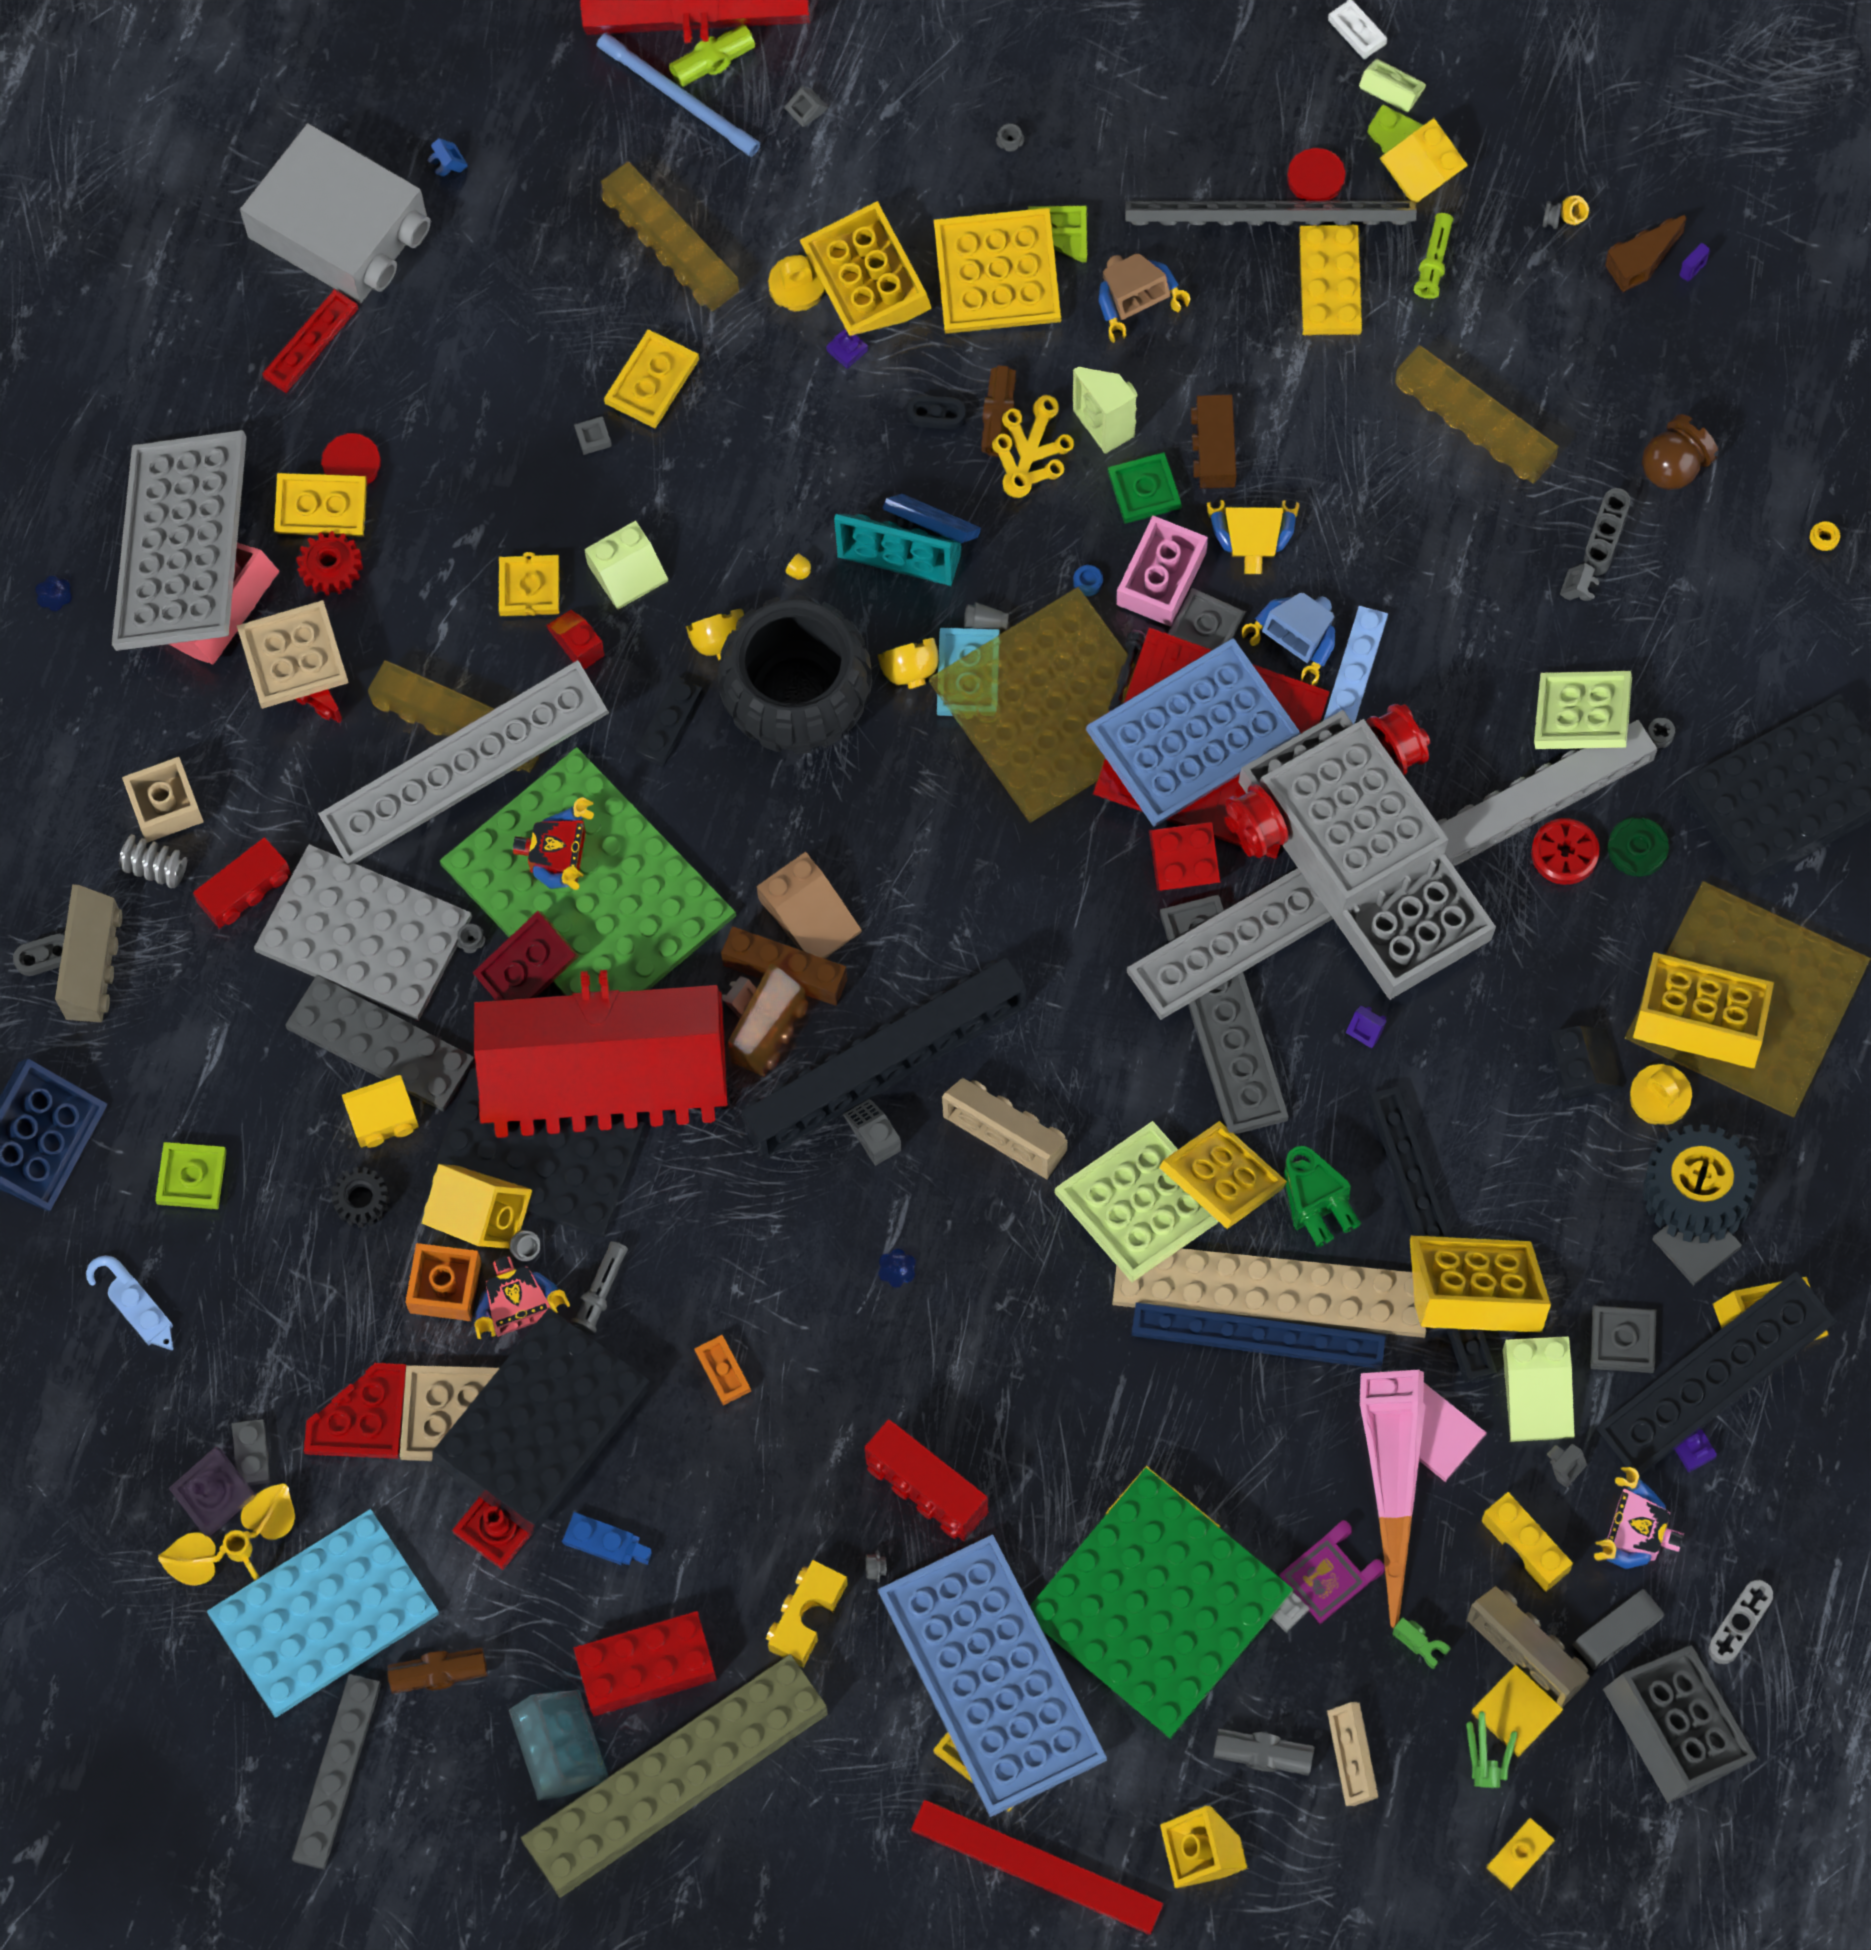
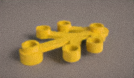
[992,395,1074,498]

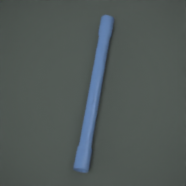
[597,33,760,157]

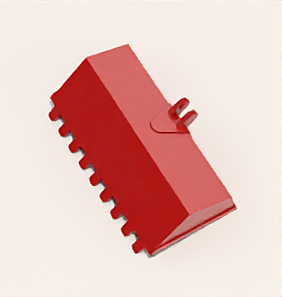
[580,0,810,43]
[474,970,728,1138]

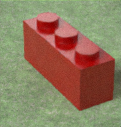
[193,837,291,929]

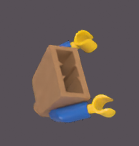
[1098,254,1190,343]

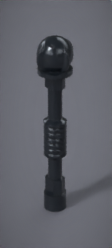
[1108,630,1146,711]

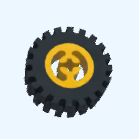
[1643,1124,1758,1243]

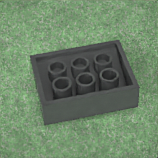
[1603,1645,1756,1803]

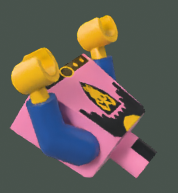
[1594,1467,1684,1569]

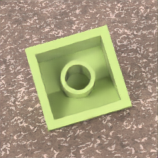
[584,521,668,610]

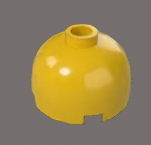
[686,609,744,660]
[877,638,939,689]

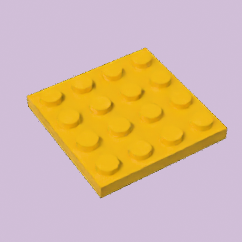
[934,208,1061,334]

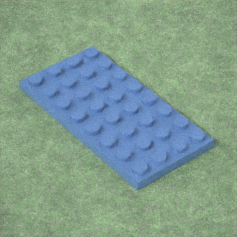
[878,1535,1107,1817]

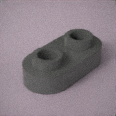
[13,934,65,976]

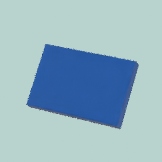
[883,494,981,543]

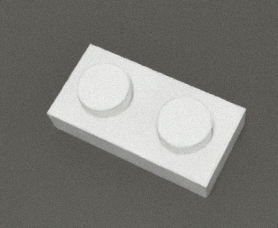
[1328,0,1387,59]

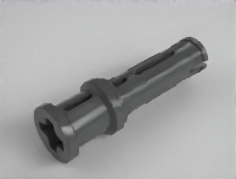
[569,1241,628,1335]

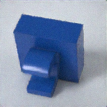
[428,138,468,176]

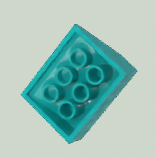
[834,514,961,586]

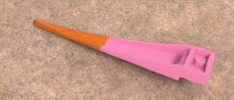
[1360,1370,1426,1628]

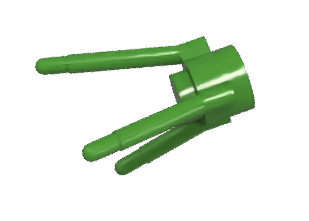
[1467,1711,1518,1788]

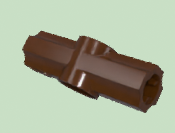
[981,366,1016,457]
[387,1647,487,1694]

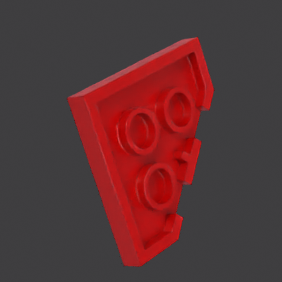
[304,1363,406,1459]

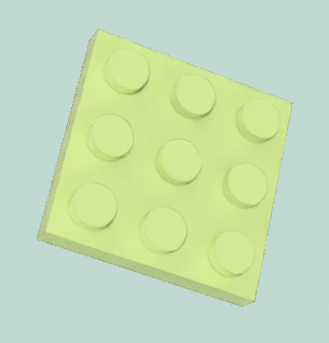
[1534,671,1632,749]

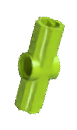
[669,24,755,87]

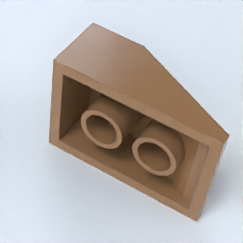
[757,852,862,959]

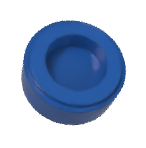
[1073,565,1103,596]

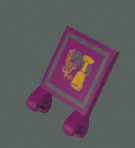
[1279,1520,1385,1624]

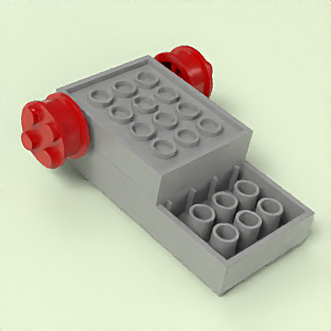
[1224,704,1496,1000]

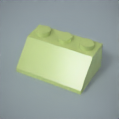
[1073,367,1137,454]

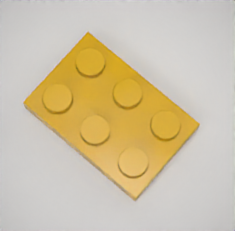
[604,329,699,429]
[274,473,367,537]

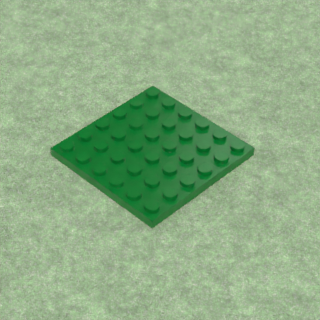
[1030,1467,1294,1739]

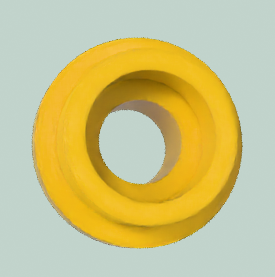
[1561,195,1589,225]
[1810,521,1840,551]

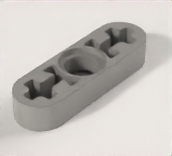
[1708,1580,1773,1664]

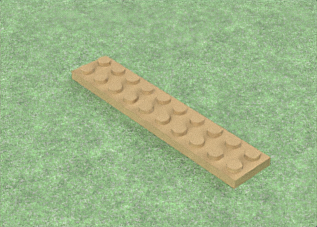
[1113,1248,1426,1338]

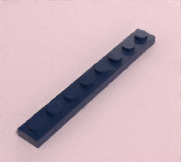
[1132,1302,1386,1369]

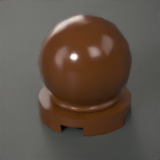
[1642,414,1718,490]

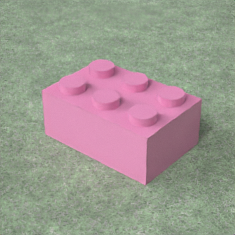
[1117,516,1208,626]

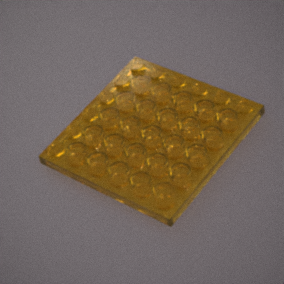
[929,587,1136,823]
[1625,881,1871,1117]

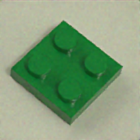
[1108,453,1181,524]

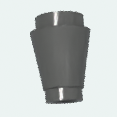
[964,602,1009,631]

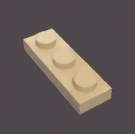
[1327,1702,1378,1806]

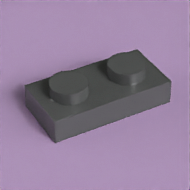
[232,1419,271,1487]

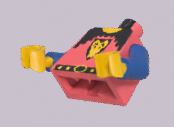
[474,1257,570,1339]

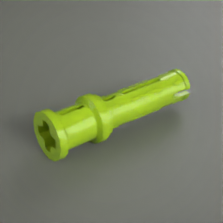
[1414,213,1453,299]

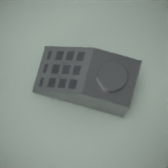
[843,1099,901,1166]

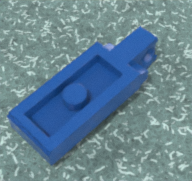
[562,1512,652,1565]

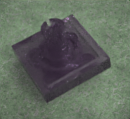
[169,1447,257,1537]

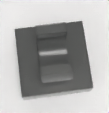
[1560,563,1600,601]
[1547,1444,1587,1488]

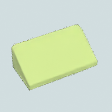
[1360,59,1426,112]

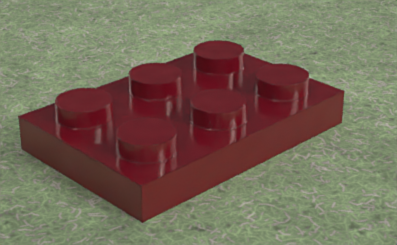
[473,911,579,1001]

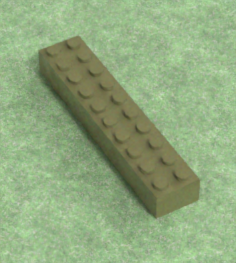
[521,1654,828,1898]

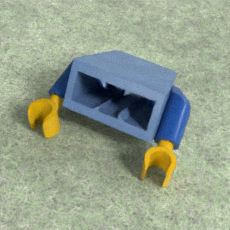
[1242,593,1335,686]

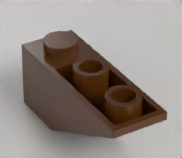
[1605,215,1686,292]

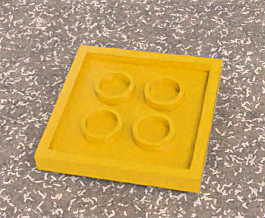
[1159,1121,1287,1229]

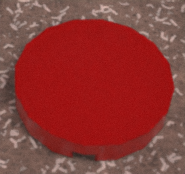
[1287,148,1345,201]
[322,433,381,485]

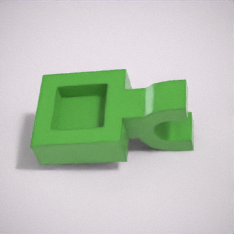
[1393,1618,1450,1669]

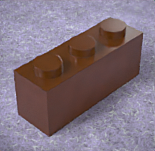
[1191,395,1236,488]

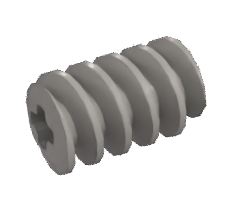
[119,834,188,888]

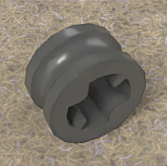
[1542,201,1562,229]
[1647,718,1675,748]

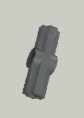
[1214,1729,1314,1775]

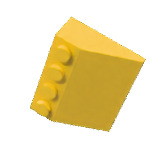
[800,201,932,336]
[1633,952,1774,1069]
[1410,1236,1551,1332]

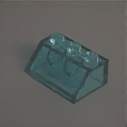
[509,1690,609,1800]

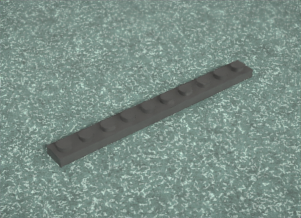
[1125,201,1416,225]

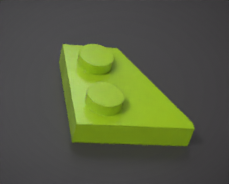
[1028,206,1087,263]

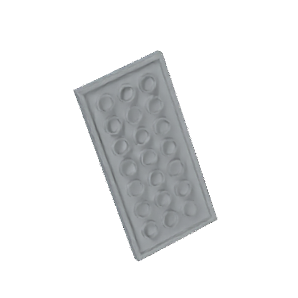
[112,430,246,651]

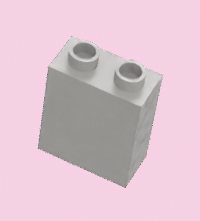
[240,123,430,304]

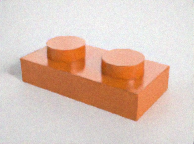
[694,1335,751,1406]

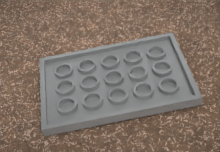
[254,844,472,1021]

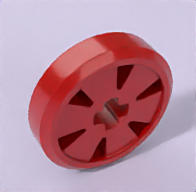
[1531,818,1599,885]

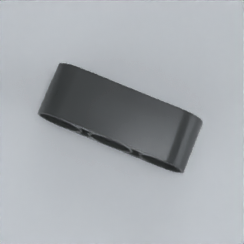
[1583,488,1631,576]
[1572,1589,1665,1670]

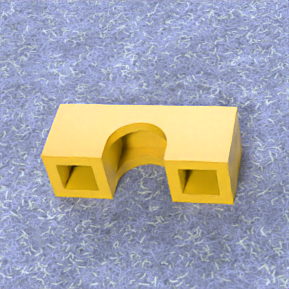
[1482,1492,1573,1592]
[766,1560,848,1668]

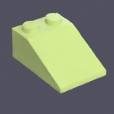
[1503,1337,1574,1441]

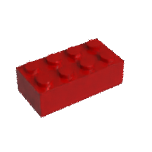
[864,1419,988,1541]
[574,1611,717,1717]

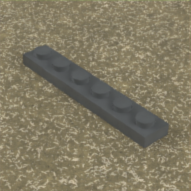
[292,1674,381,1870]

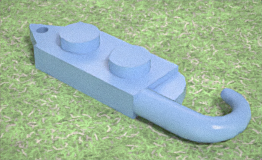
[86,1255,173,1350]

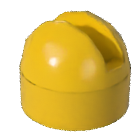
[785,553,811,580]

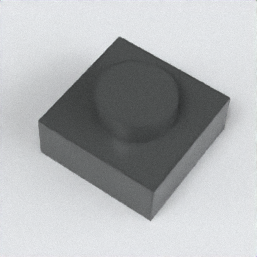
[574,417,612,455]

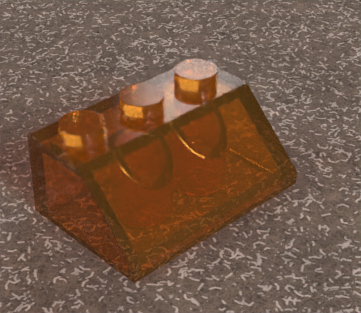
[728,964,808,1077]

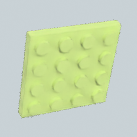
[1055,1121,1219,1282]

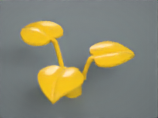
[158,1484,295,1586]

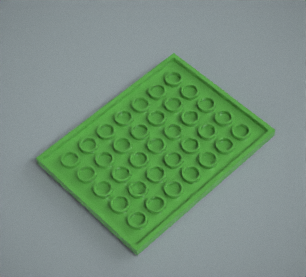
[440,747,736,996]

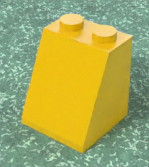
[422,1164,532,1249]

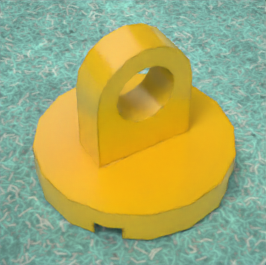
[768,255,825,311]
[1630,1064,1692,1125]

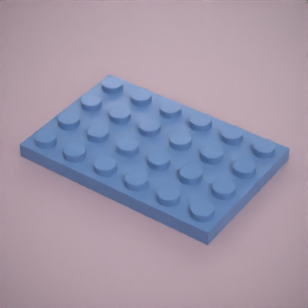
[1086,638,1301,827]

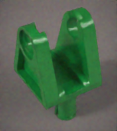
[1284,1146,1361,1247]

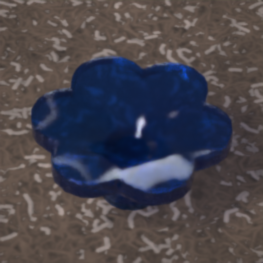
[35,576,72,611]
[878,1249,916,1288]

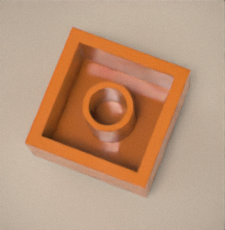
[405,1243,482,1321]

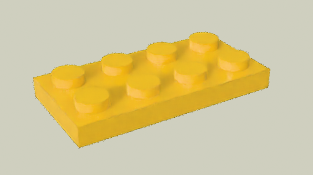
[1299,225,1362,335]

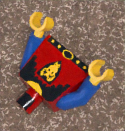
[513,797,594,890]

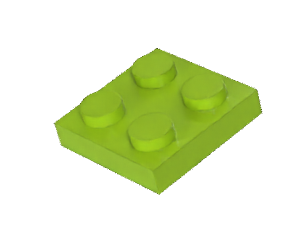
[155,1142,227,1209]

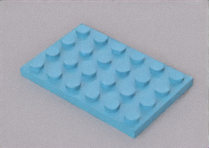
[207,1509,439,1718]

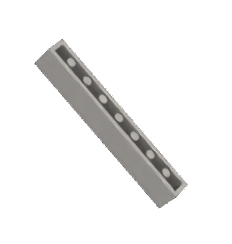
[1437,720,1657,867]

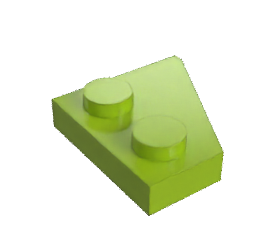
[1368,105,1424,154]

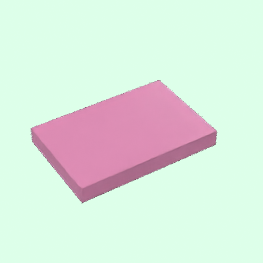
[1419,1383,1486,1482]

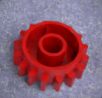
[297,531,363,596]

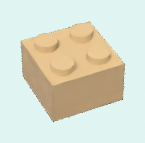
[122,757,204,843]

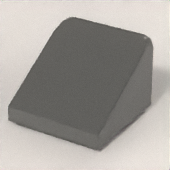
[784,86,828,127]

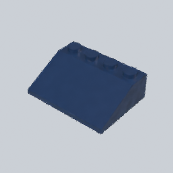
[0,1059,108,1211]

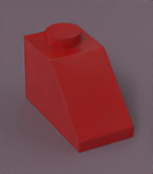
[546,610,605,669]

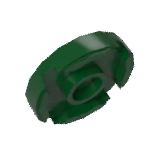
[1607,817,1669,877]

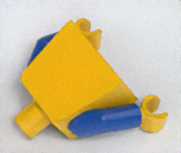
[1207,500,1299,575]

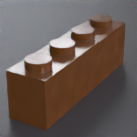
[721,926,848,1006]

